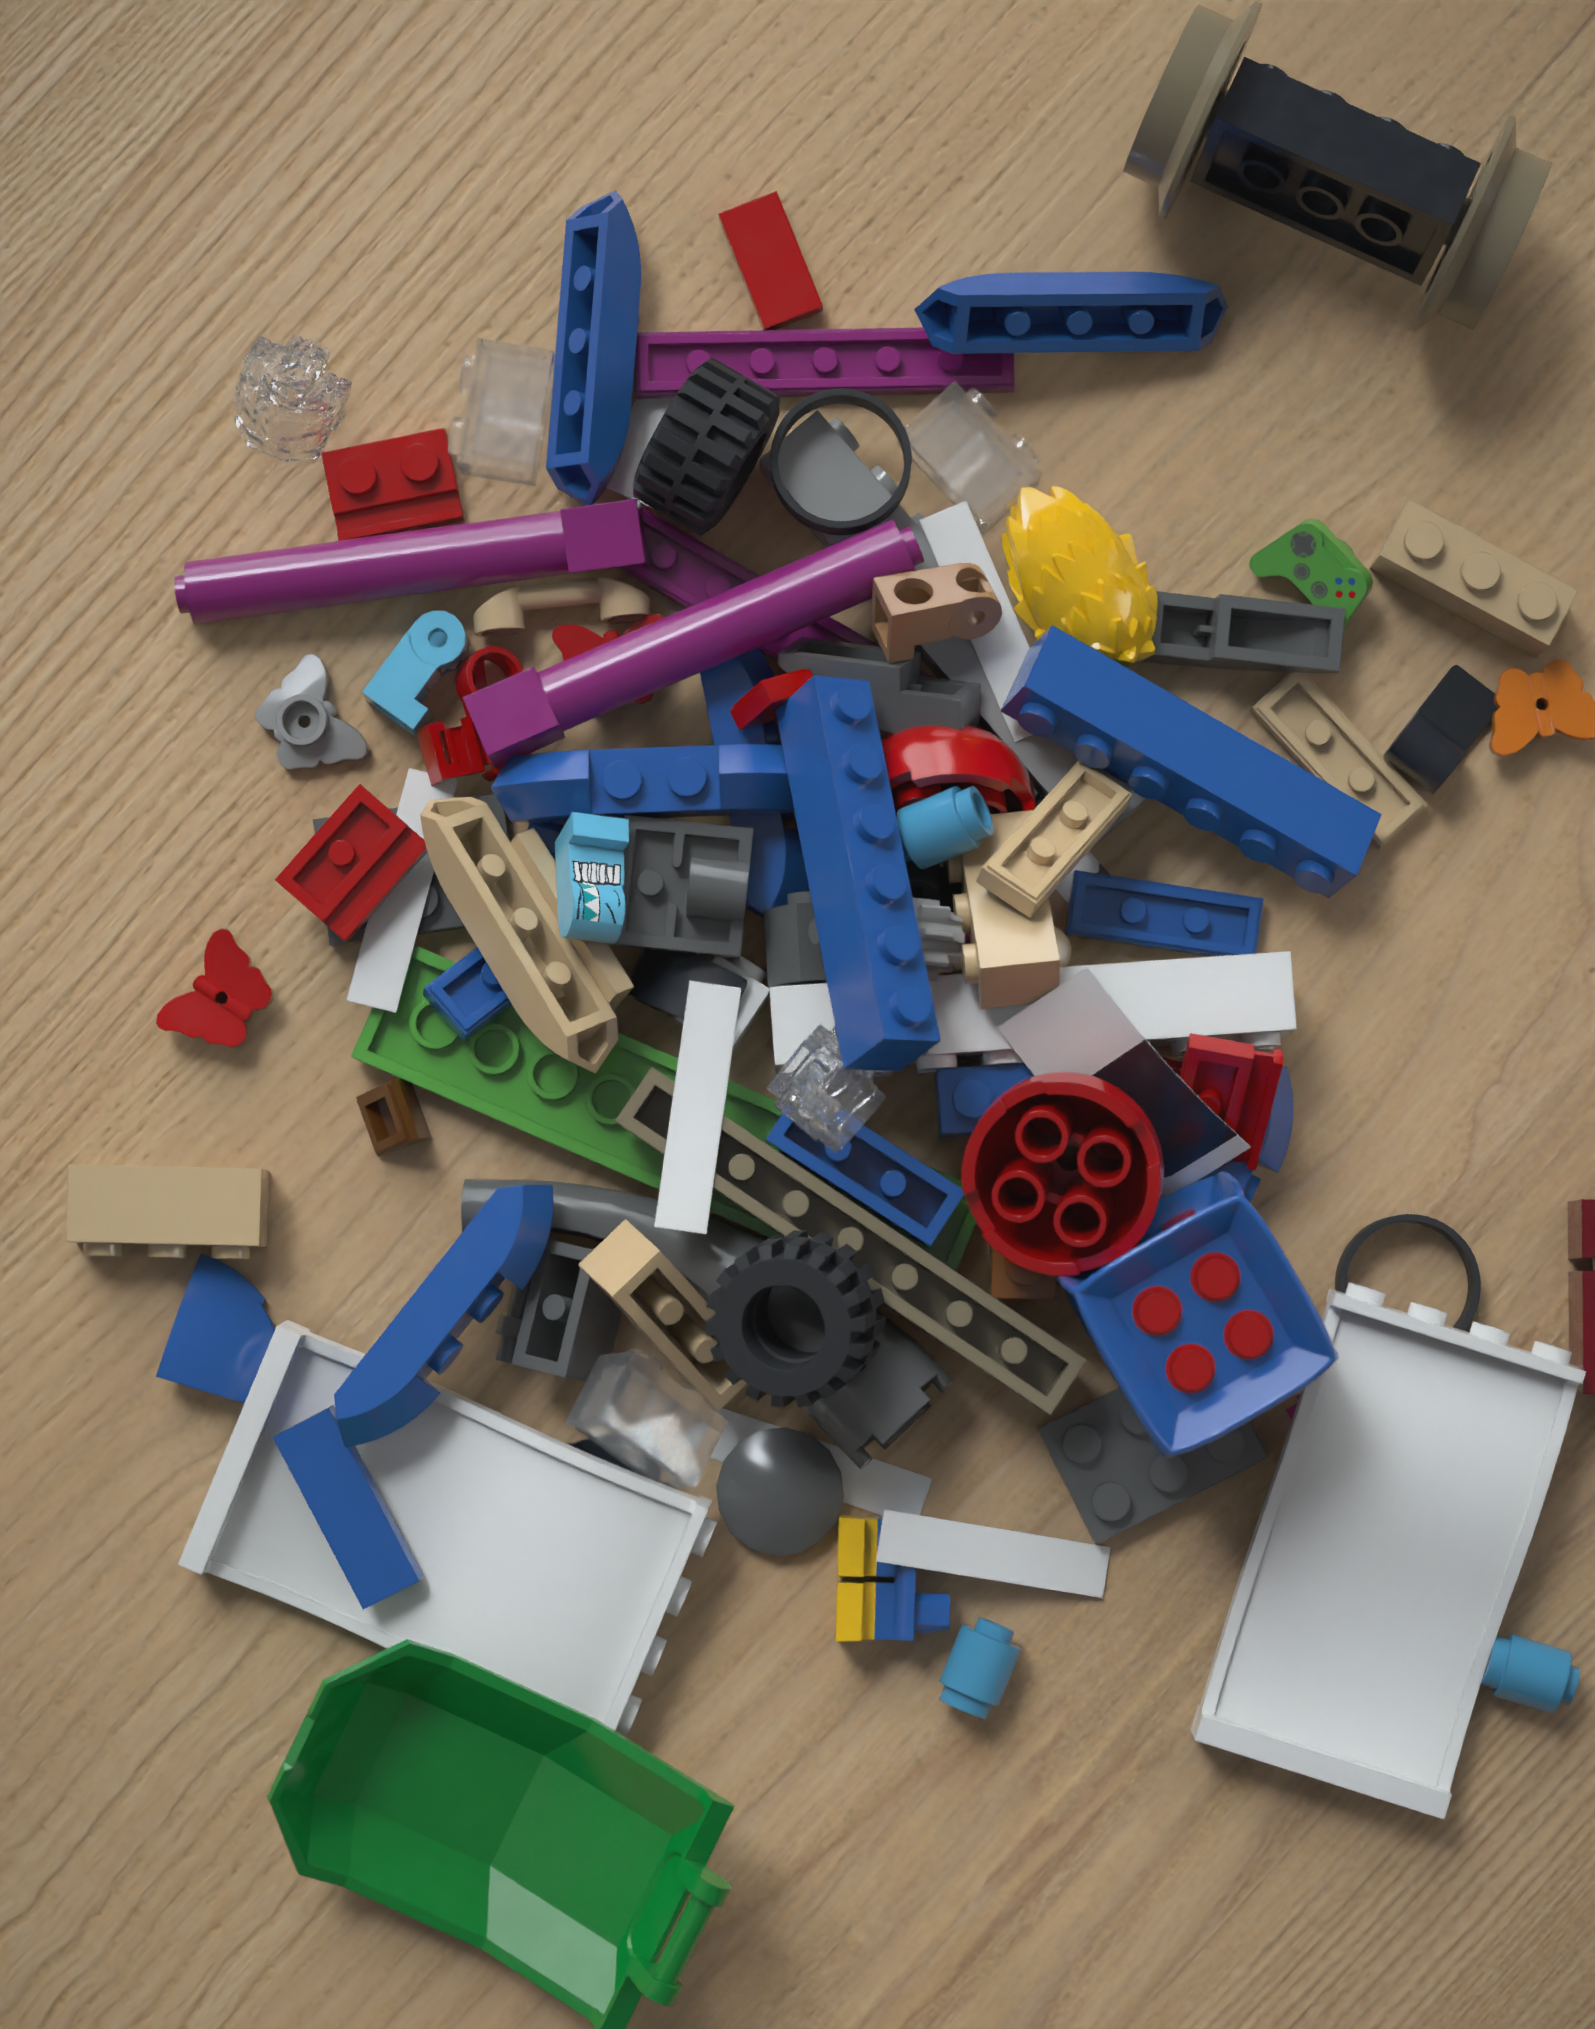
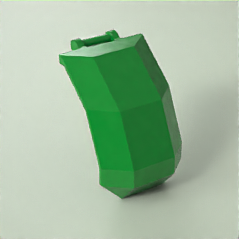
[267,1639,735,2029]

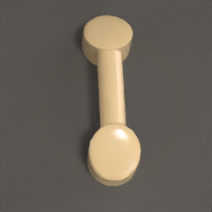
[473,577,651,637]

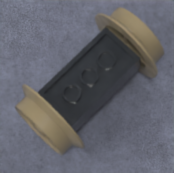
[1123,1,1552,332]

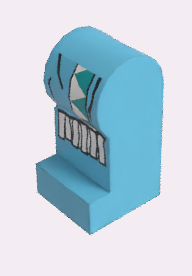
[362,610,468,739]
[555,812,629,944]

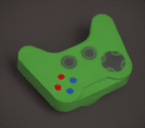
[1249,519,1373,630]

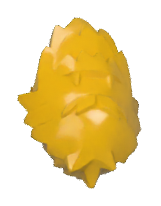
[1001,486,1158,667]

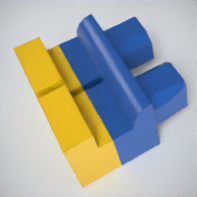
[835,1515,950,1642]

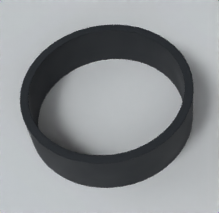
[770,388,912,535]
[1335,1214,1481,1331]

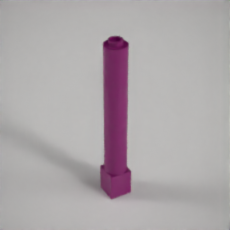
[174,499,649,625]
[463,519,924,768]

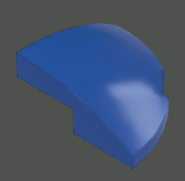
[156,1254,275,1403]

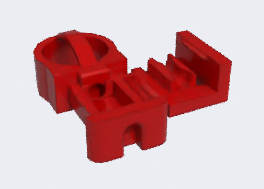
[416,646,532,786]

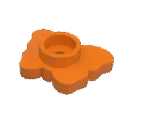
[1489,659,1595,757]

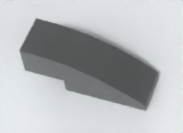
[1140,591,1345,673]
[778,637,981,734]

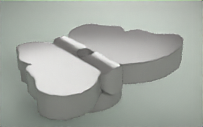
[256,654,369,771]

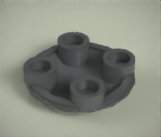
[716,1427,844,1556]

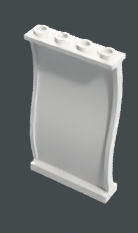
[1190,1282,1586,1819]
[178,1320,717,1735]

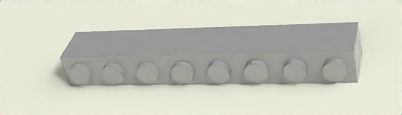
[759,410,1148,851]

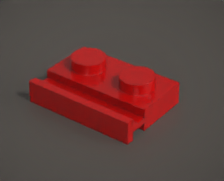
[321,428,465,541]
[275,784,428,943]
[1179,1033,1283,1171]

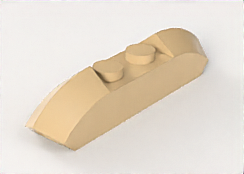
[420,797,618,1074]

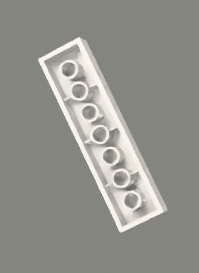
[770,951,1297,1083]

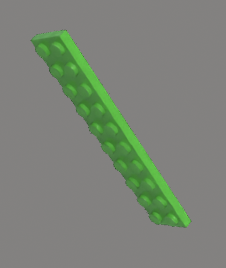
[351,945,977,1271]

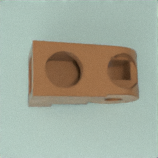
[871,563,1002,664]

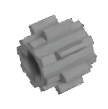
[912,898,965,981]

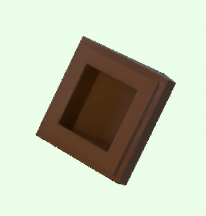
[356,1078,432,1157]

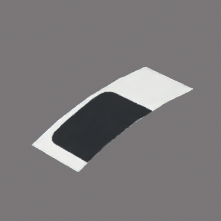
[997,967,1251,1199]

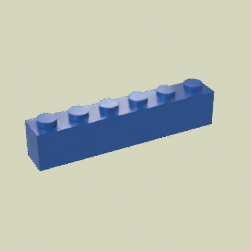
[1001,625,1382,898]
[775,676,941,1072]

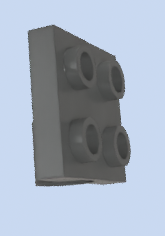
[612,815,754,959]

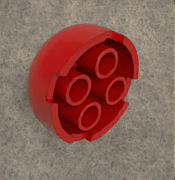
[881,725,1037,867]
[962,1072,1164,1276]

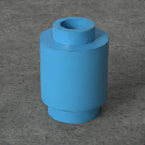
[897,786,994,870]
[939,1617,1022,1719]
[1480,1633,1580,1714]

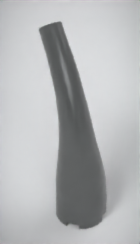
[461,1179,954,1470]

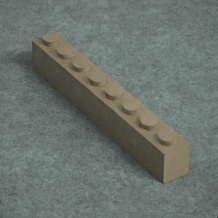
[615,1067,1087,1415]

